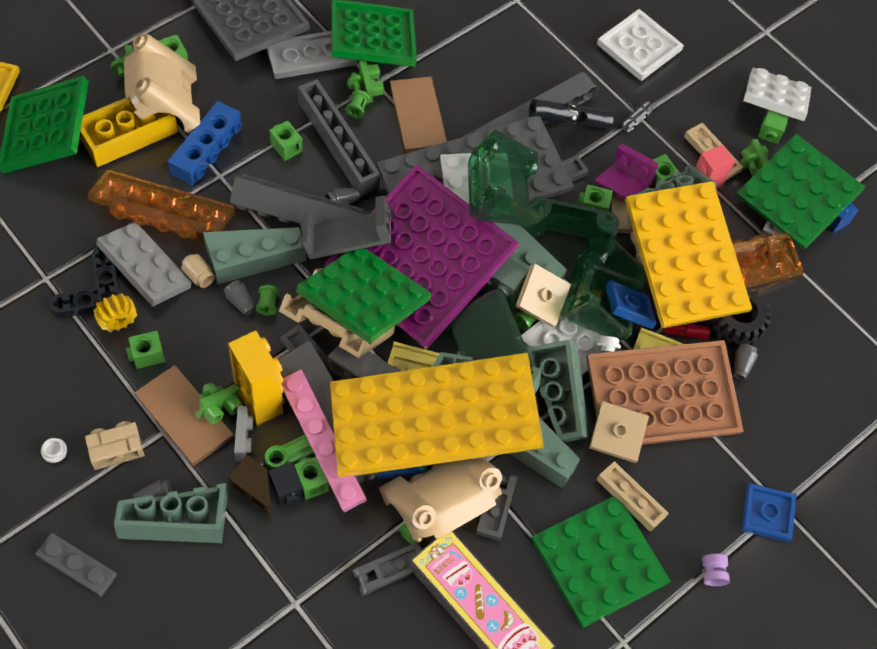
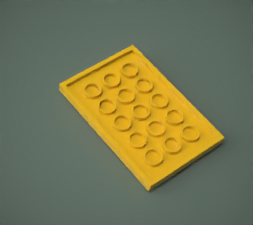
[625,181,752,328]

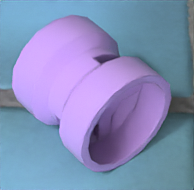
[702,554,730,586]

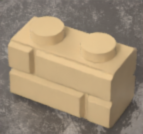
[85,421,145,470]

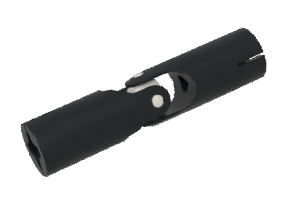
[528,99,614,130]

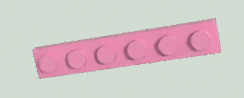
[281,369,367,512]

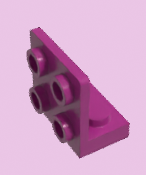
[594,144,659,201]

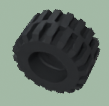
[707,287,771,349]

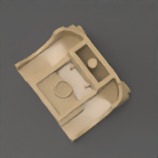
[124,33,200,133]
[279,268,395,358]
[379,457,502,542]

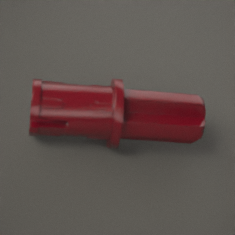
[662,323,710,341]

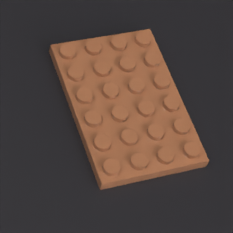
[586,340,744,445]

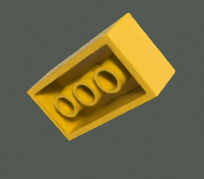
[80,98,178,167]
[228,331,285,426]

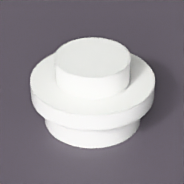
[597,336,621,353]
[41,438,67,463]

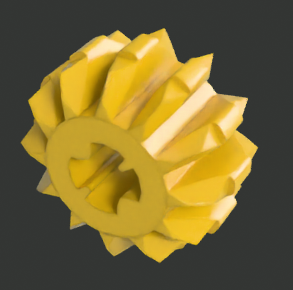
[94,293,137,332]

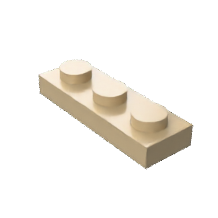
[684,123,743,180]
[596,461,669,532]

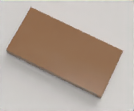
[390,77,447,154]
[135,365,234,467]

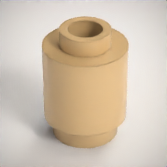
[181,254,215,288]

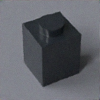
[269,462,304,506]

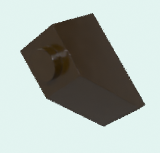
[228,455,272,515]

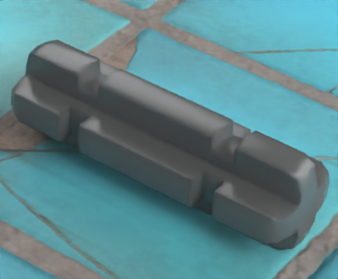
[621,101,653,132]

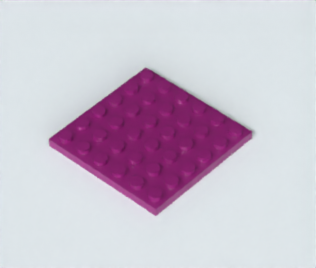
[325,164,520,350]

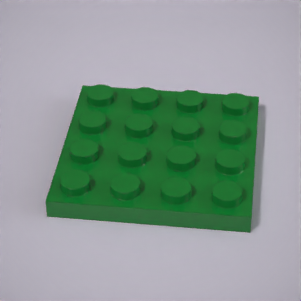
[331,0,417,67]
[0,76,89,174]
[736,134,865,250]
[296,248,432,344]
[531,496,670,629]

